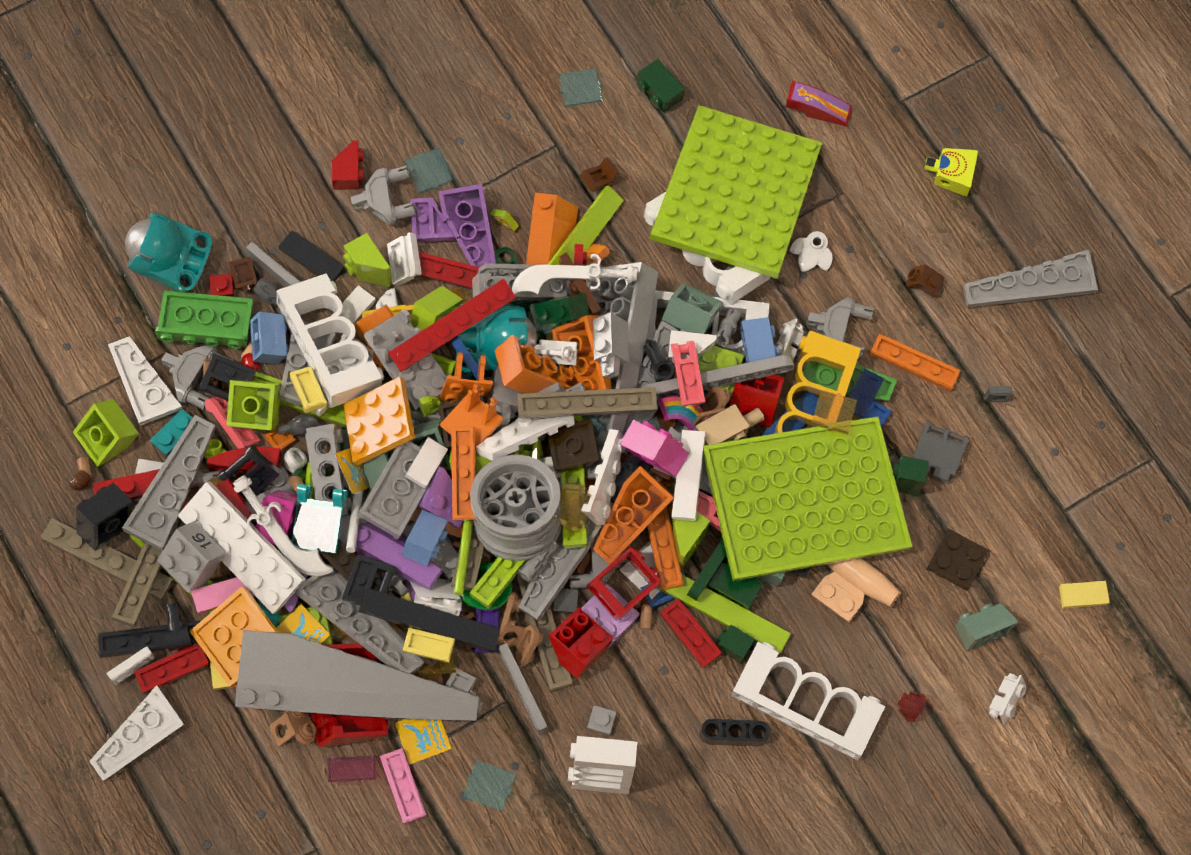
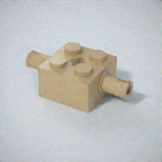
[695,404,764,445]

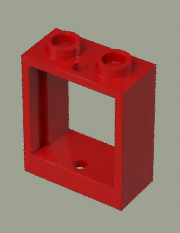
[586,547,662,621]

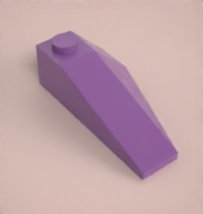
[438,184,496,267]
[353,522,443,590]

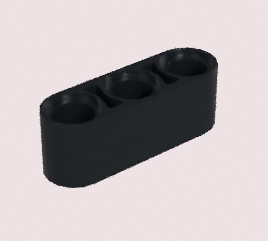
[700,719,770,747]

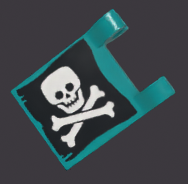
[292,484,348,553]

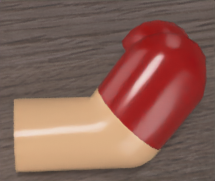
[241,340,260,371]

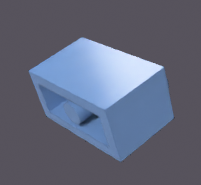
[250,312,289,364]
[740,317,779,363]
[401,509,449,566]

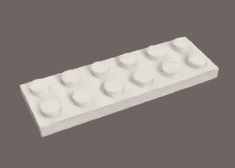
[178,481,306,614]

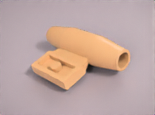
[811,558,901,623]

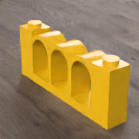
[775,331,861,434]

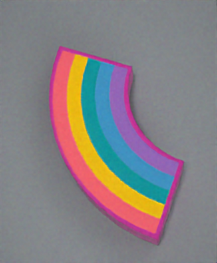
[658,396,708,431]

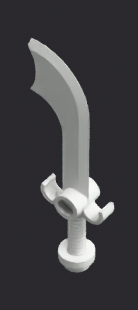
[512,254,637,295]
[233,475,333,576]

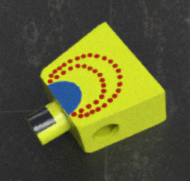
[924,148,978,197]

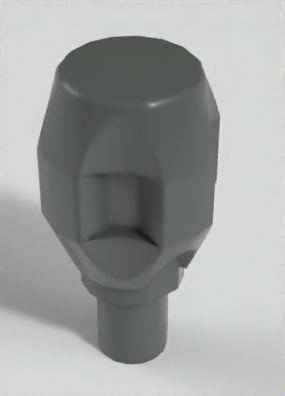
[253,278,279,306]
[276,414,318,436]

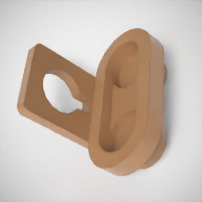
[693,386,730,426]
[499,591,522,637]
[497,624,543,667]
[269,711,317,746]

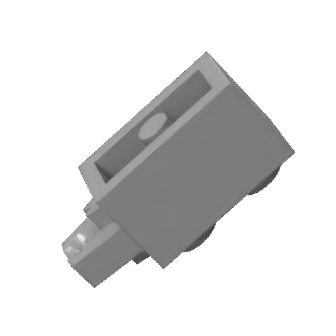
[593,312,629,379]
[486,365,522,428]

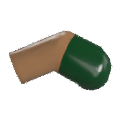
[288,469,306,493]

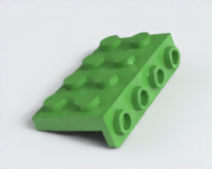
[155,290,254,349]

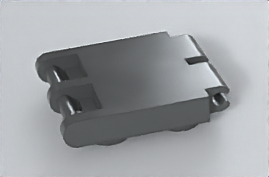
[912,421,969,483]

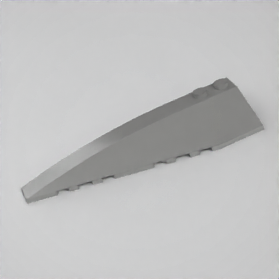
[585,262,658,479]
[235,630,479,721]

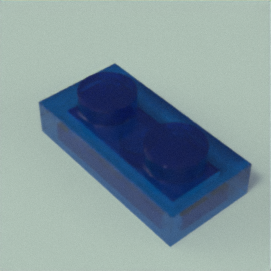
[843,368,884,419]

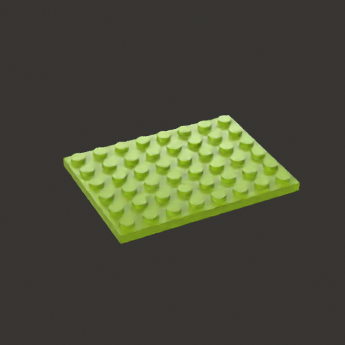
[649,105,822,279]
[703,417,912,581]

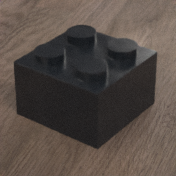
[76,482,132,551]

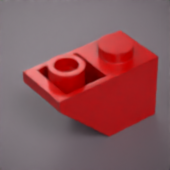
[332,140,364,190]

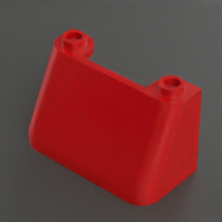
[312,643,389,747]

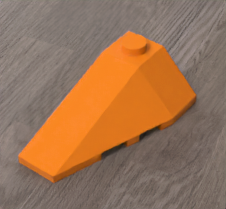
[526,193,578,265]
[551,315,612,390]
[593,466,674,565]

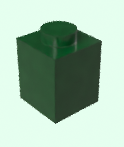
[717,625,755,664]

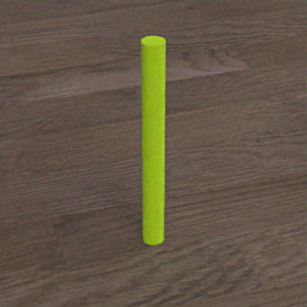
[454,520,473,596]

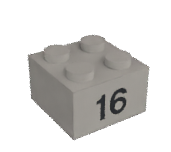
[157,521,226,593]

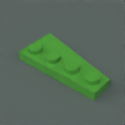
[803,361,897,402]

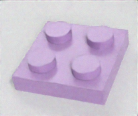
[581,583,640,648]

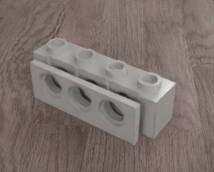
[472,263,567,302]
[305,424,353,517]

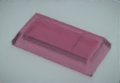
[328,756,376,782]

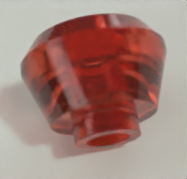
[897,691,927,722]

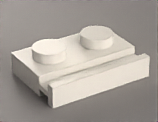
[387,232,422,286]

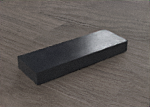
[278,230,345,282]

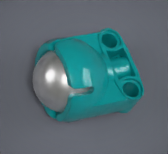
[125,212,212,293]
[454,304,537,372]

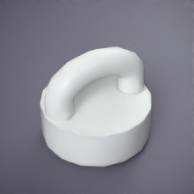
[284,447,307,473]

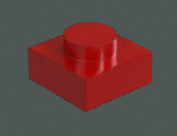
[210,274,234,297]

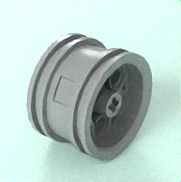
[470,454,563,561]

